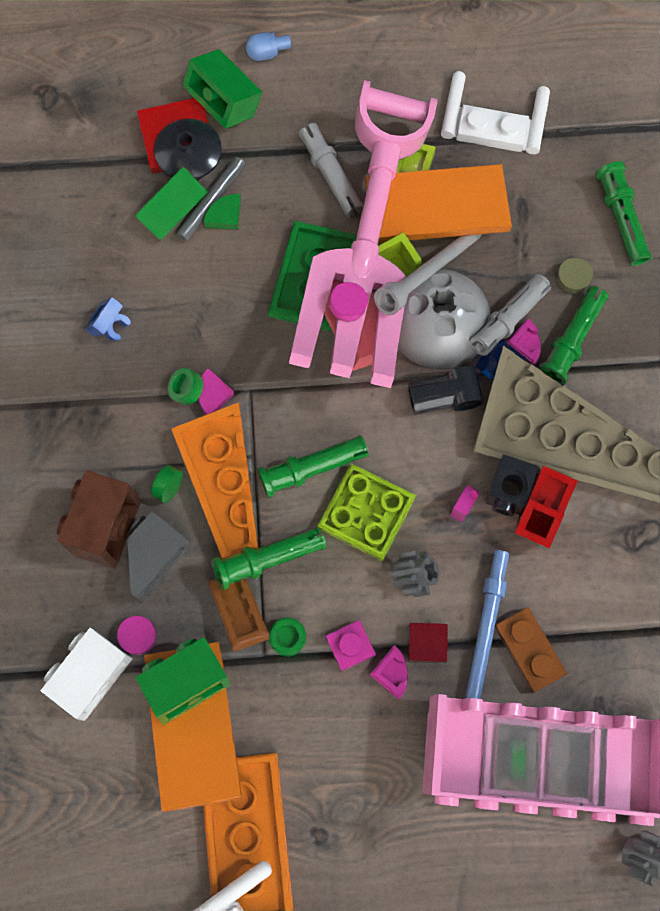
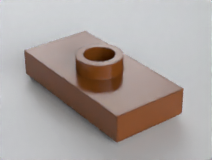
[208,578,269,652]

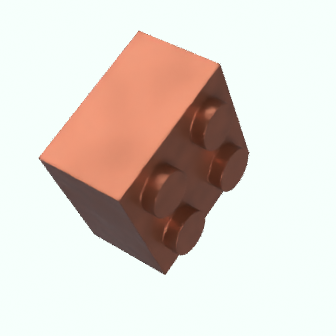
[56,470,141,569]

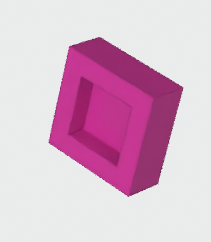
[325,620,376,672]

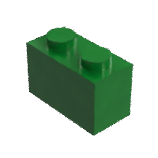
[182,49,263,129]
[135,637,231,726]

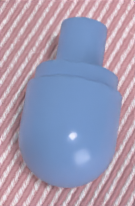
[245,31,292,61]

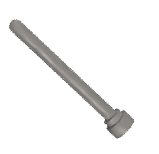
[374,234,482,315]

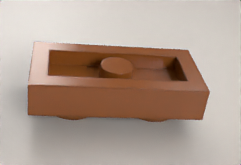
[495,607,568,694]

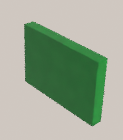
[268,220,357,332]

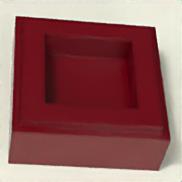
[408,622,448,663]

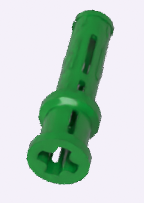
[595,161,652,266]
[538,286,609,386]
[257,435,369,499]
[211,527,326,591]

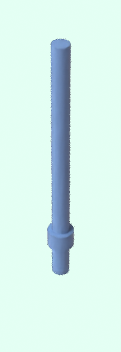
[465,550,509,699]

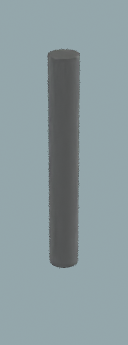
[176,156,246,242]

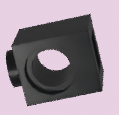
[485,454,538,516]

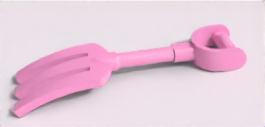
[289,80,437,388]

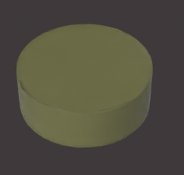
[556,258,593,294]

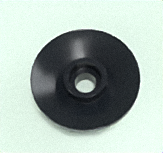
[154,119,222,179]

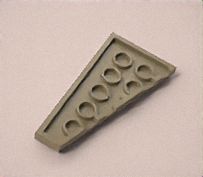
[473,346,660,503]

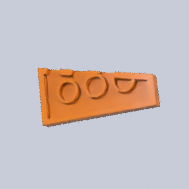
[171,402,259,559]

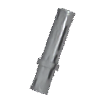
[299,123,364,219]
[470,274,551,356]

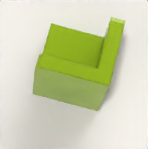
[378,232,422,277]

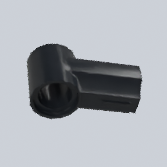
[408,366,484,415]

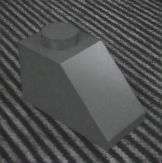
[127,511,190,602]

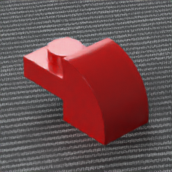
[514,466,578,549]

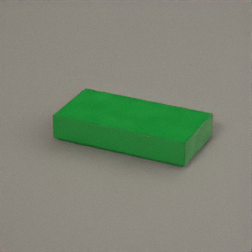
[135,167,208,241]

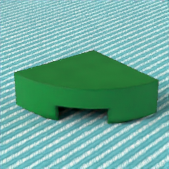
[204,194,242,230]

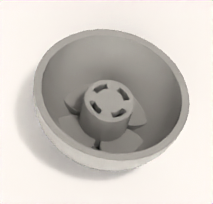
[398,269,491,369]

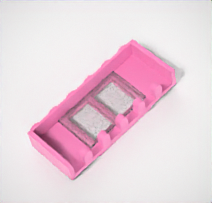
[422,694,660,826]

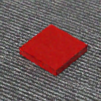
[137,98,208,174]

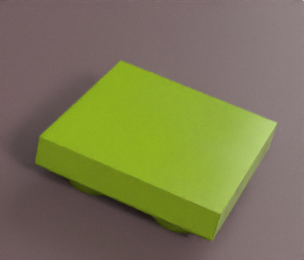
[317,463,416,562]

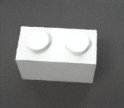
[40,628,132,721]

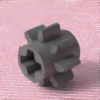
[392,550,439,597]
[622,830,660,886]

